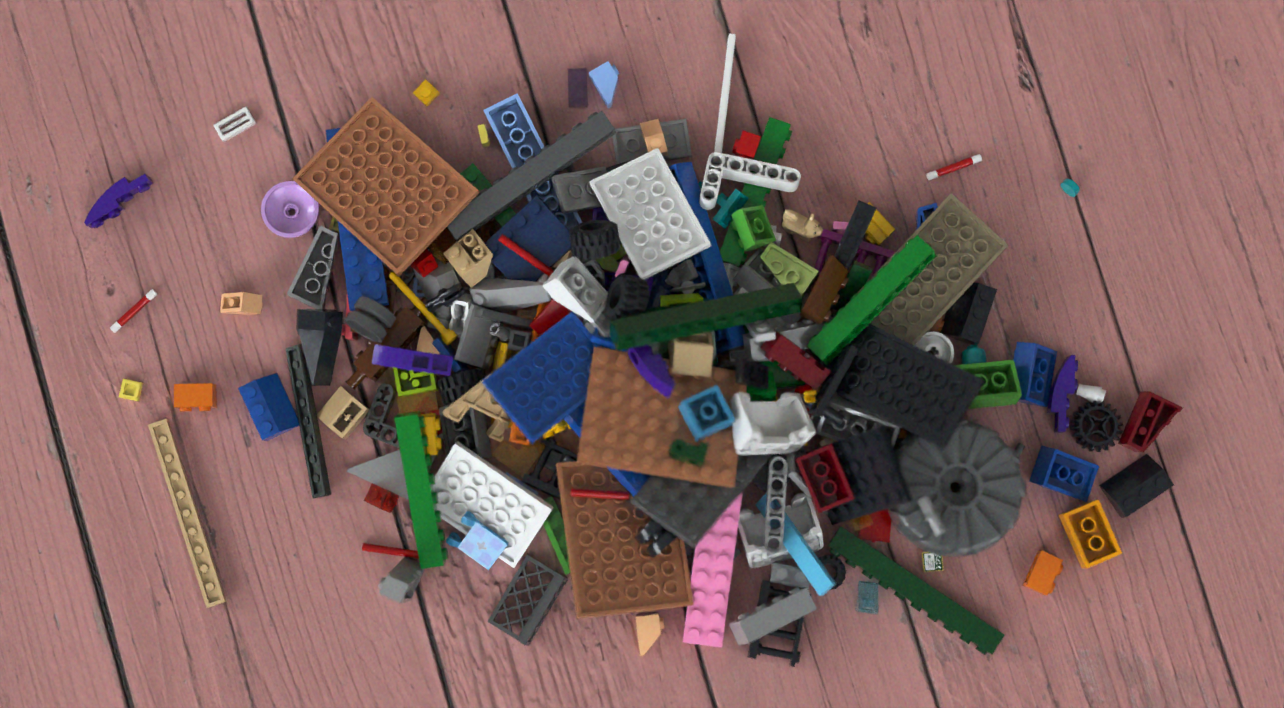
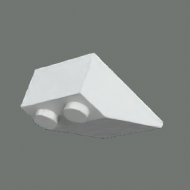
[543,256,608,323]

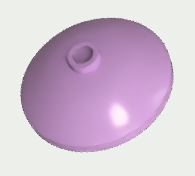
[261,181,319,238]

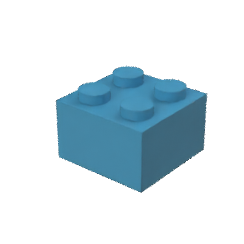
[678,385,735,442]

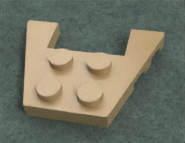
[443,374,510,442]

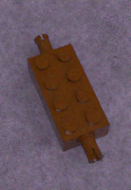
[346,296,430,390]

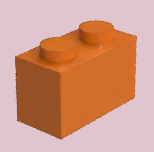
[174,383,217,412]
[1022,550,1063,596]

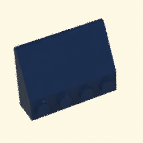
[485,196,571,282]

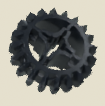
[1070,401,1123,452]

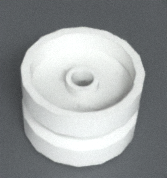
[914,331,954,363]

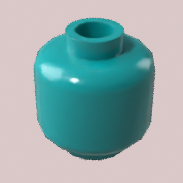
[961,345,987,365]

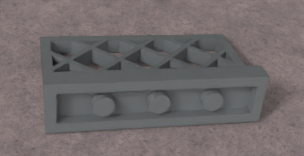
[488,555,568,646]

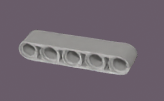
[764,455,787,553]

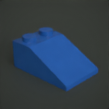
[1029,445,1099,502]

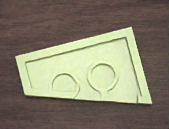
[760,243,819,297]

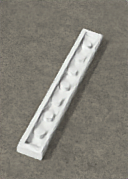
[711,34,736,182]

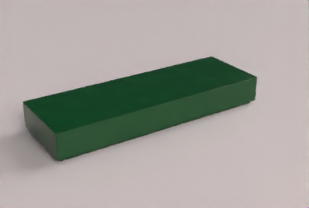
[832,261,873,310]

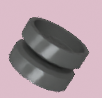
[345,296,396,343]

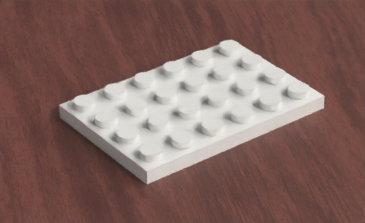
[589,148,711,280]
[433,441,554,568]

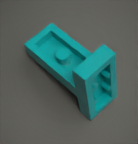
[698,181,749,229]

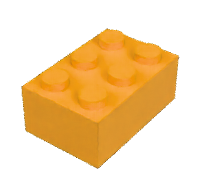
[1058,499,1122,569]

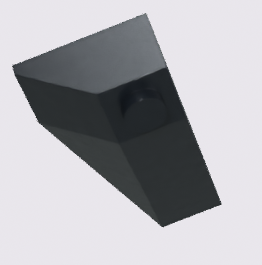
[296,309,343,386]

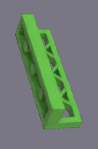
[543,496,570,575]

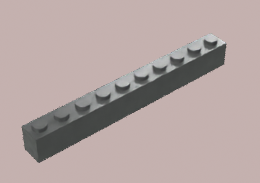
[447,111,616,241]

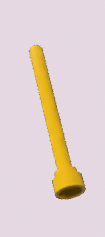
[389,272,458,346]

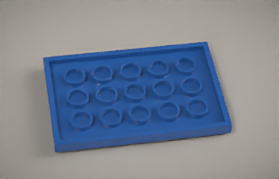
[481,311,602,444]

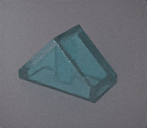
[855,581,878,614]

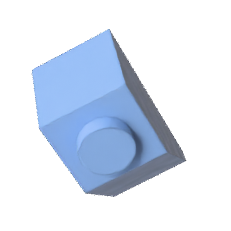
[589,61,619,108]

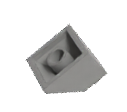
[413,255,464,300]

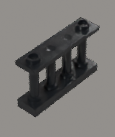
[522,438,578,500]
[747,580,812,667]

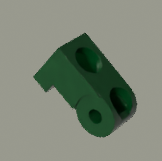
[668,439,709,467]

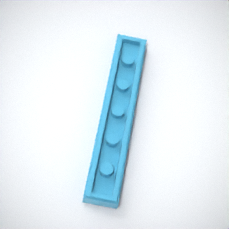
[755,493,836,596]

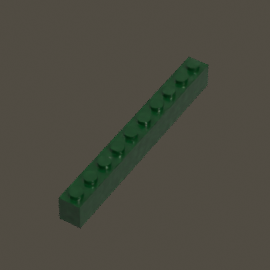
[609,283,803,351]
[827,526,1005,655]

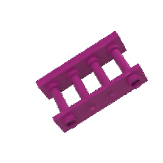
[814,228,894,281]

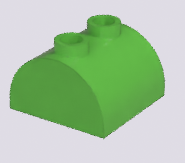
[731,205,776,251]

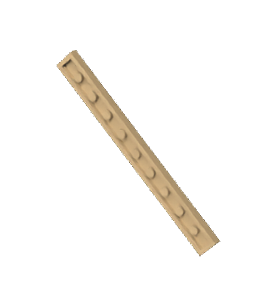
[148,419,227,608]

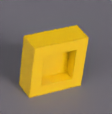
[413,79,440,107]

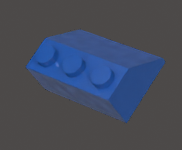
[1014,342,1057,407]
[238,373,299,441]

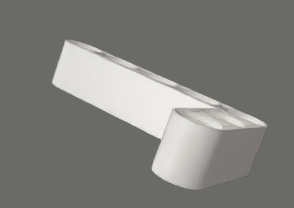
[699,152,801,210]

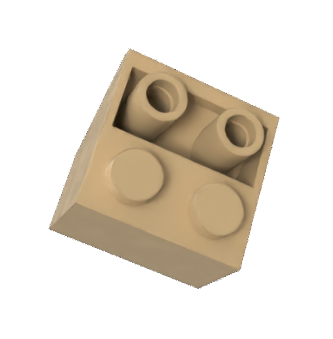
[443,229,493,288]
[668,332,714,377]
[317,386,370,440]

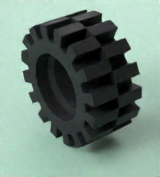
[818,555,846,590]

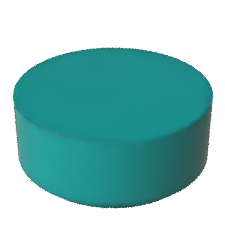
[1061,179,1080,197]

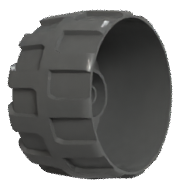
[887,419,1026,557]

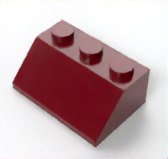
[796,444,855,513]

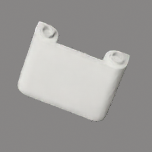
[731,392,816,455]
[738,493,824,568]

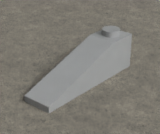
[470,277,551,313]

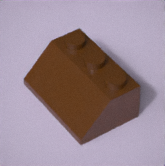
[800,255,849,325]

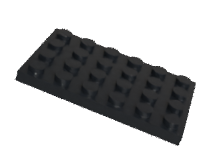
[805,425,913,525]

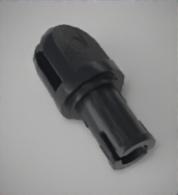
[425,284,465,312]

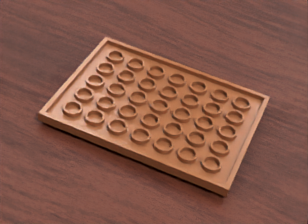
[292,97,480,276]
[577,347,747,488]
[556,461,694,619]

